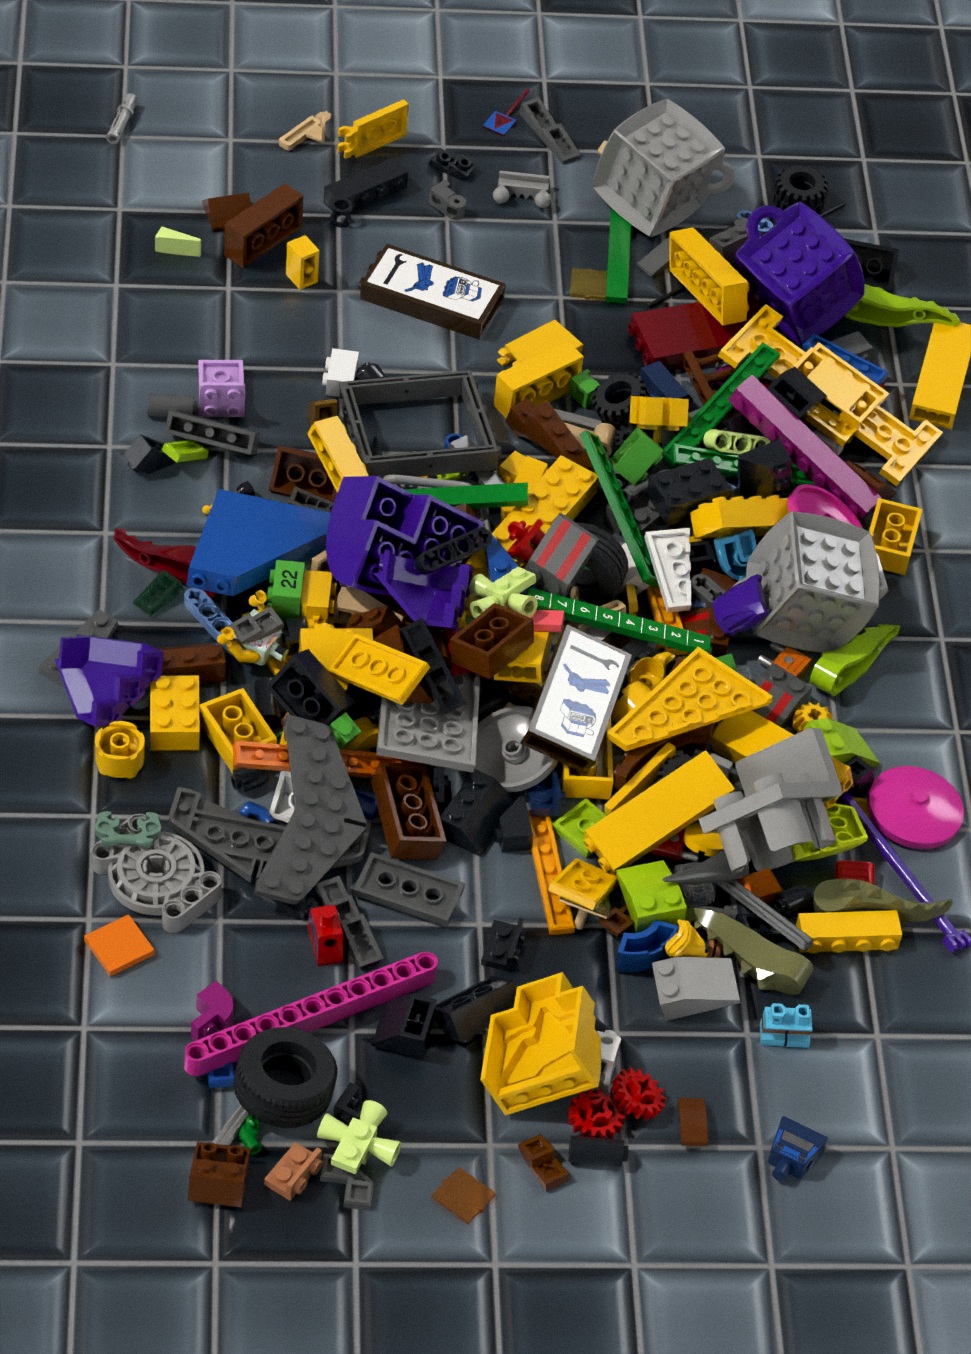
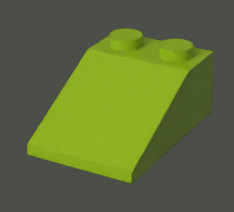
[803,718,880,767]
[616,860,687,933]

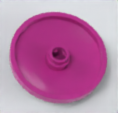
[787,484,863,529]
[867,766,964,849]

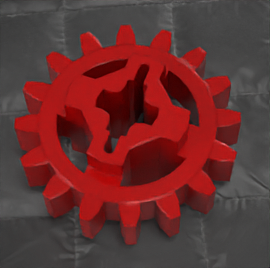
[610,1067,666,1121]
[568,1088,625,1139]

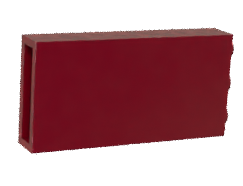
[628,292,761,371]

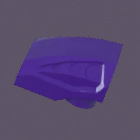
[712,574,769,636]

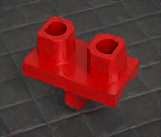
[507,519,545,562]

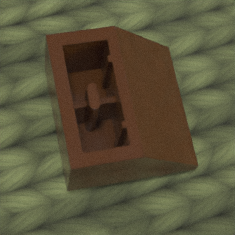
[188,1142,250,1207]

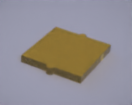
[570,268,607,300]

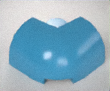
[714,529,757,580]

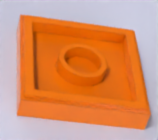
[84,914,155,977]

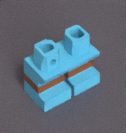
[760,1003,812,1048]

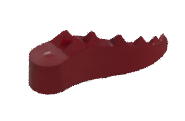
[114,528,217,598]

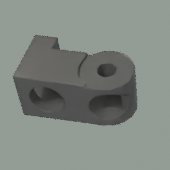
[428,180,466,220]

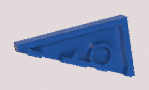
[485,531,538,595]

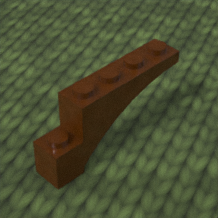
[505,399,596,474]
[613,721,720,790]

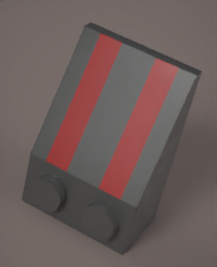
[525,512,599,597]
[752,663,812,729]

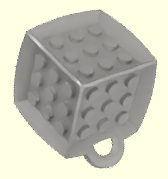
[593,99,735,237]
[733,511,880,653]

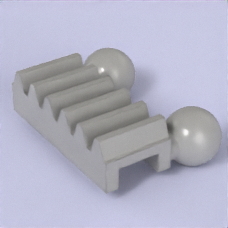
[493,171,551,208]

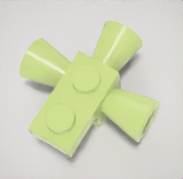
[469,567,538,618]
[317,1100,401,1174]

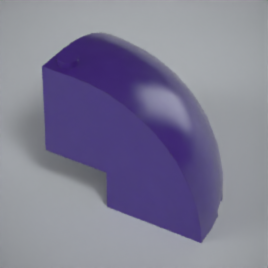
[326,476,485,595]

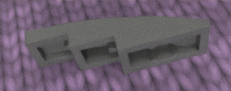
[315,876,383,968]

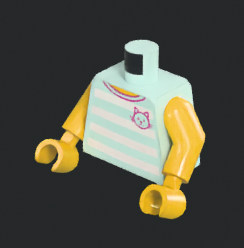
[217,590,289,666]

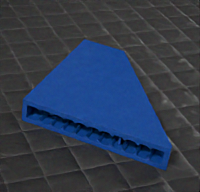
[187,489,331,596]

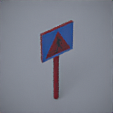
[483,89,529,136]

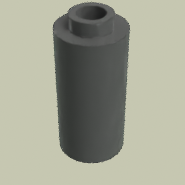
[147,394,198,418]

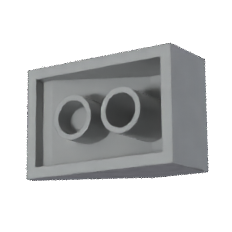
[652,957,741,1021]

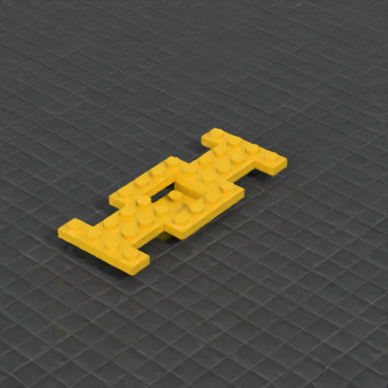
[718,304,943,486]

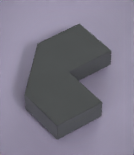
[320,1153,374,1211]

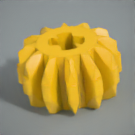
[793,701,833,733]

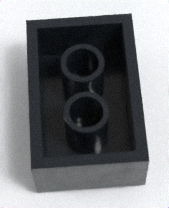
[646,458,731,526]

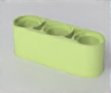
[703,429,770,454]

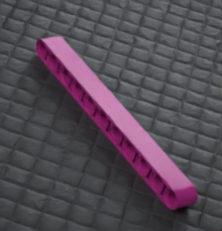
[184,952,438,1076]

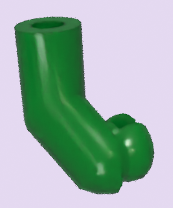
[239,1116,262,1155]

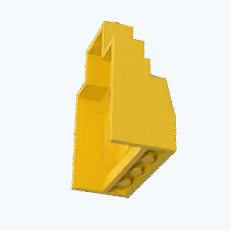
[480,972,601,1115]

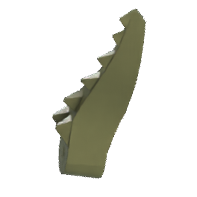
[813,879,953,922]
[685,908,814,995]

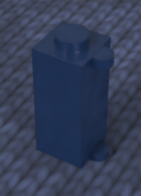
[640,361,693,404]

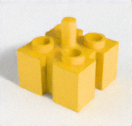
[629,396,689,443]

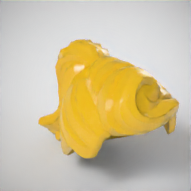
[627,652,676,691]
[665,919,708,958]

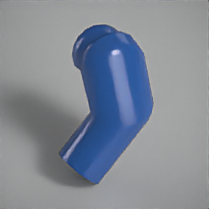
[240,801,276,824]

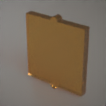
[431,1167,495,1225]

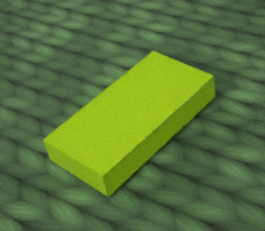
[162,440,209,463]

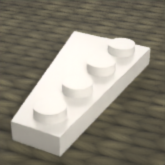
[644,528,691,613]

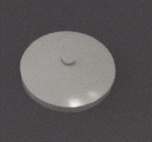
[471,706,558,793]

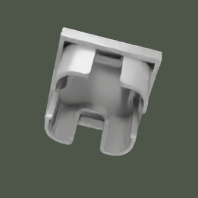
[699,728,842,873]

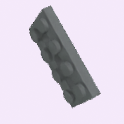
[353,852,465,926]

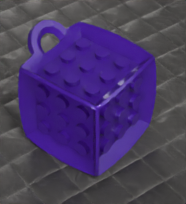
[736,202,865,346]

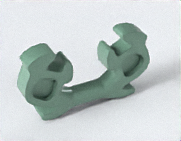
[95,811,161,848]

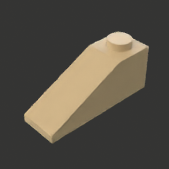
[334,587,403,625]

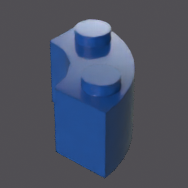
[615,919,679,973]

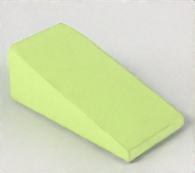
[155,227,201,257]

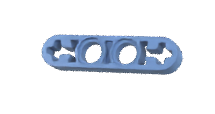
[184,588,233,655]

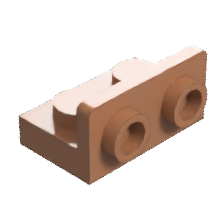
[264,1142,323,1201]

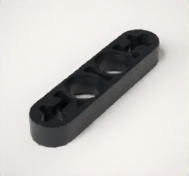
[414,527,492,575]

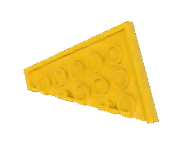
[607,647,773,751]

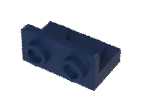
[526,767,565,816]

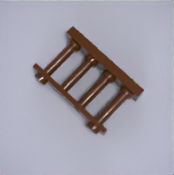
[683,337,745,414]

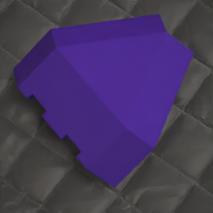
[373,550,473,631]
[54,634,164,727]

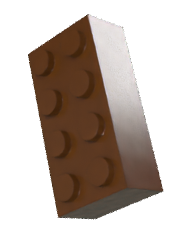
[224,183,304,268]
[371,762,446,860]

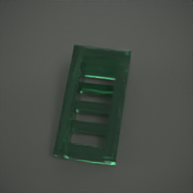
[133,569,183,617]

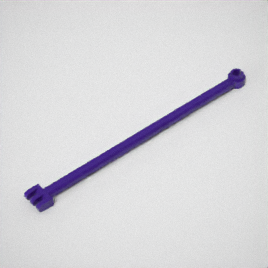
[838,791,971,952]

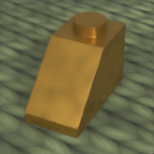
[308,399,338,427]

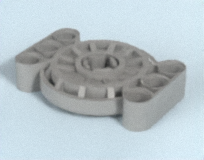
[91,814,221,933]

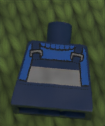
[768,1116,828,1182]

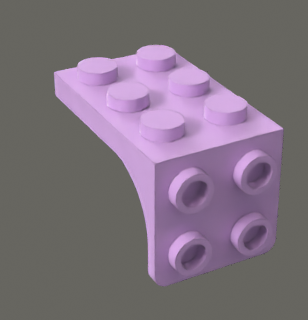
[198,360,245,417]

